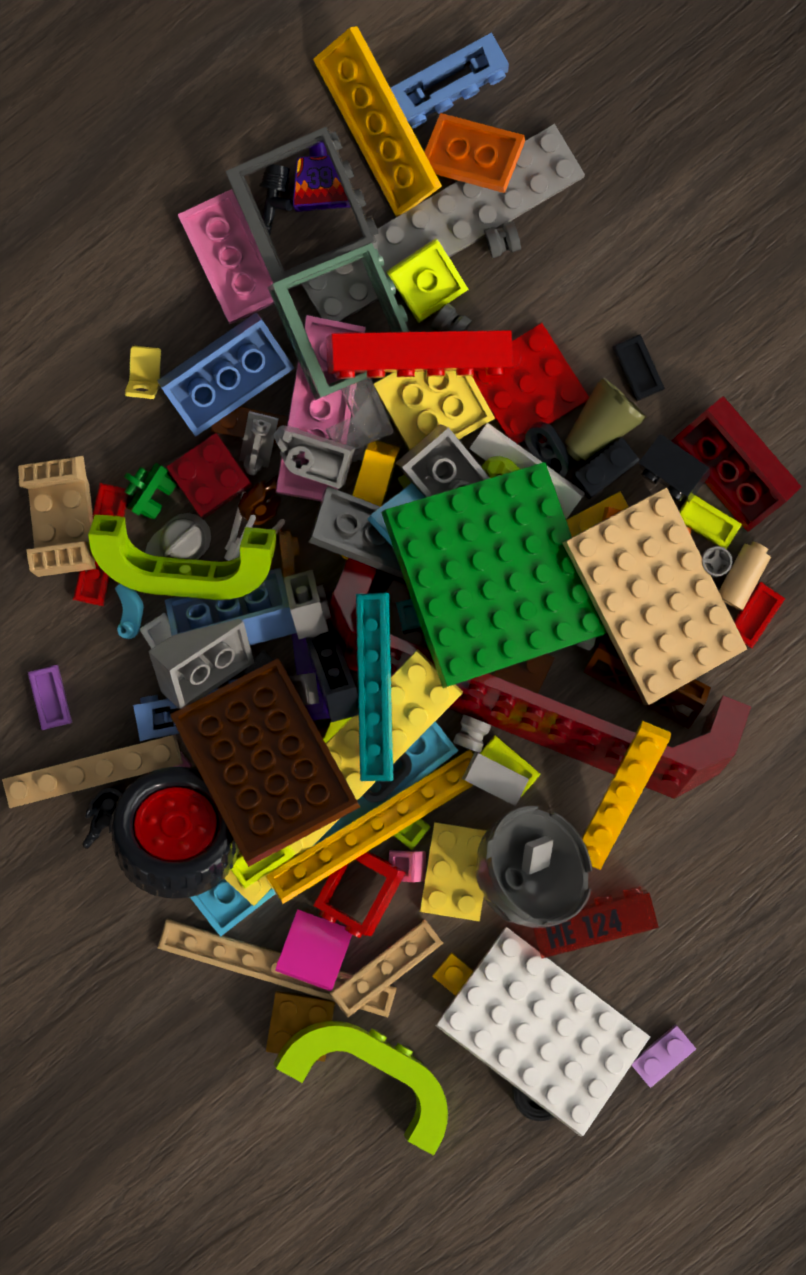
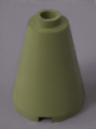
[565,378,647,461]

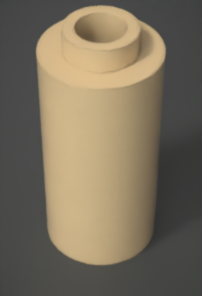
[719,541,771,611]

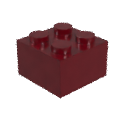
[166,433,253,519]

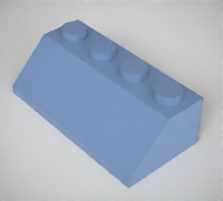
[157,313,294,437]
[165,568,297,646]

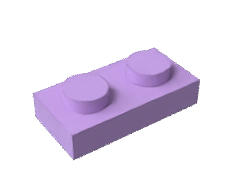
[632,1024,696,1088]

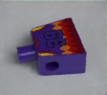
[293,142,351,212]

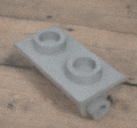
[239,411,279,475]

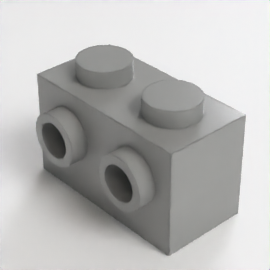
[283,570,331,639]

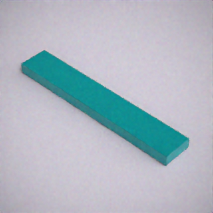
[356,593,393,781]

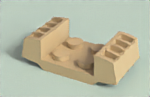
[18,456,96,577]

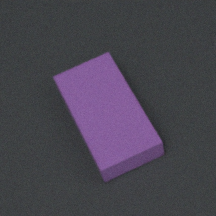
[28,665,72,730]

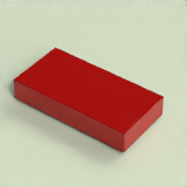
[733,582,786,648]

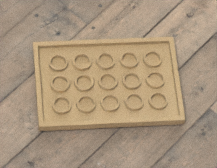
[562,488,747,705]

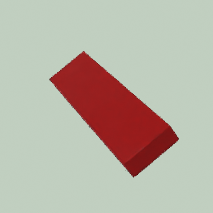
[73,483,129,607]

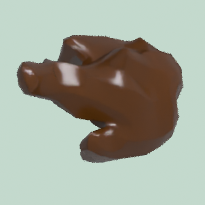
[238,475,281,525]

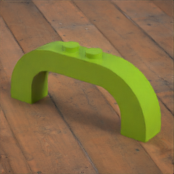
[88,514,276,600]
[274,1021,448,1156]

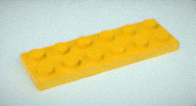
[313,26,442,217]

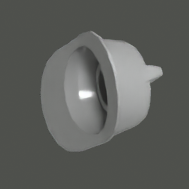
[145,513,211,560]

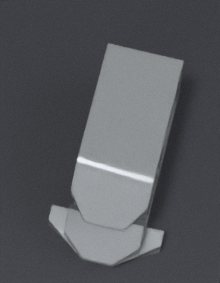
[274,425,355,489]

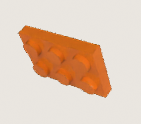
[424,113,525,193]

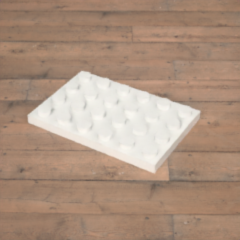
[435,927,650,1136]

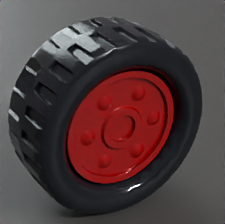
[111,767,239,899]

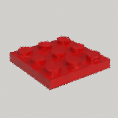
[472,323,589,444]

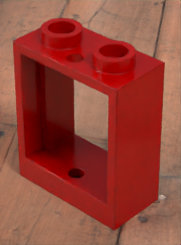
[313,851,406,938]

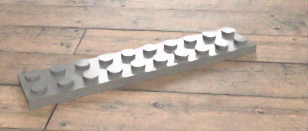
[301,124,585,322]

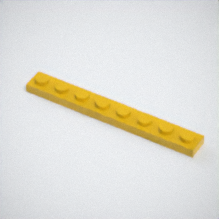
[266,750,474,904]

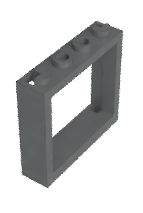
[225,127,379,283]

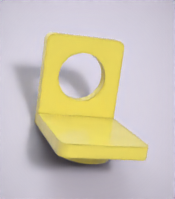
[125,346,161,399]

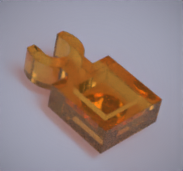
[278,529,299,584]

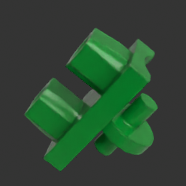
[124,462,177,519]

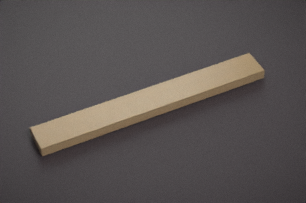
[158,919,397,1018]

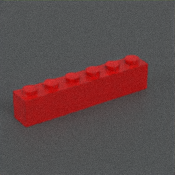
[326,330,513,379]

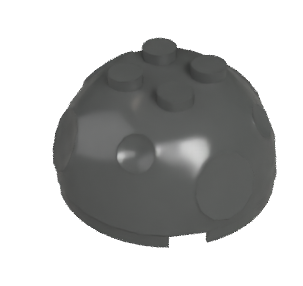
[476,806,592,928]

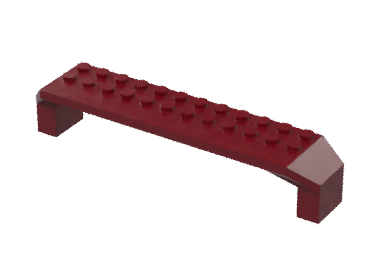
[327,558,751,799]

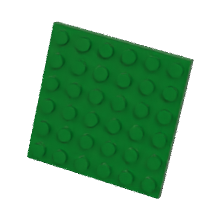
[381,462,606,689]

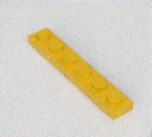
[582,721,671,870]

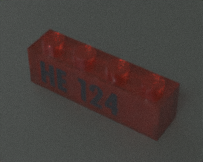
[533,887,659,959]

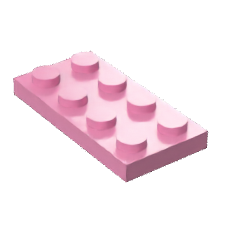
[178,189,274,324]

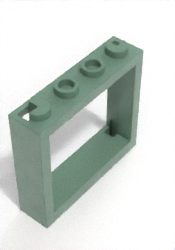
[268,243,409,400]

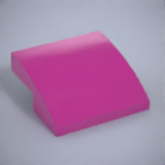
[275,909,352,991]

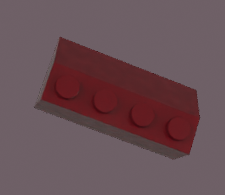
[671,396,802,532]

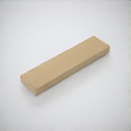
[330,920,443,1018]

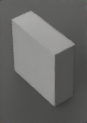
[522,836,553,875]

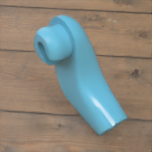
[115,584,144,639]

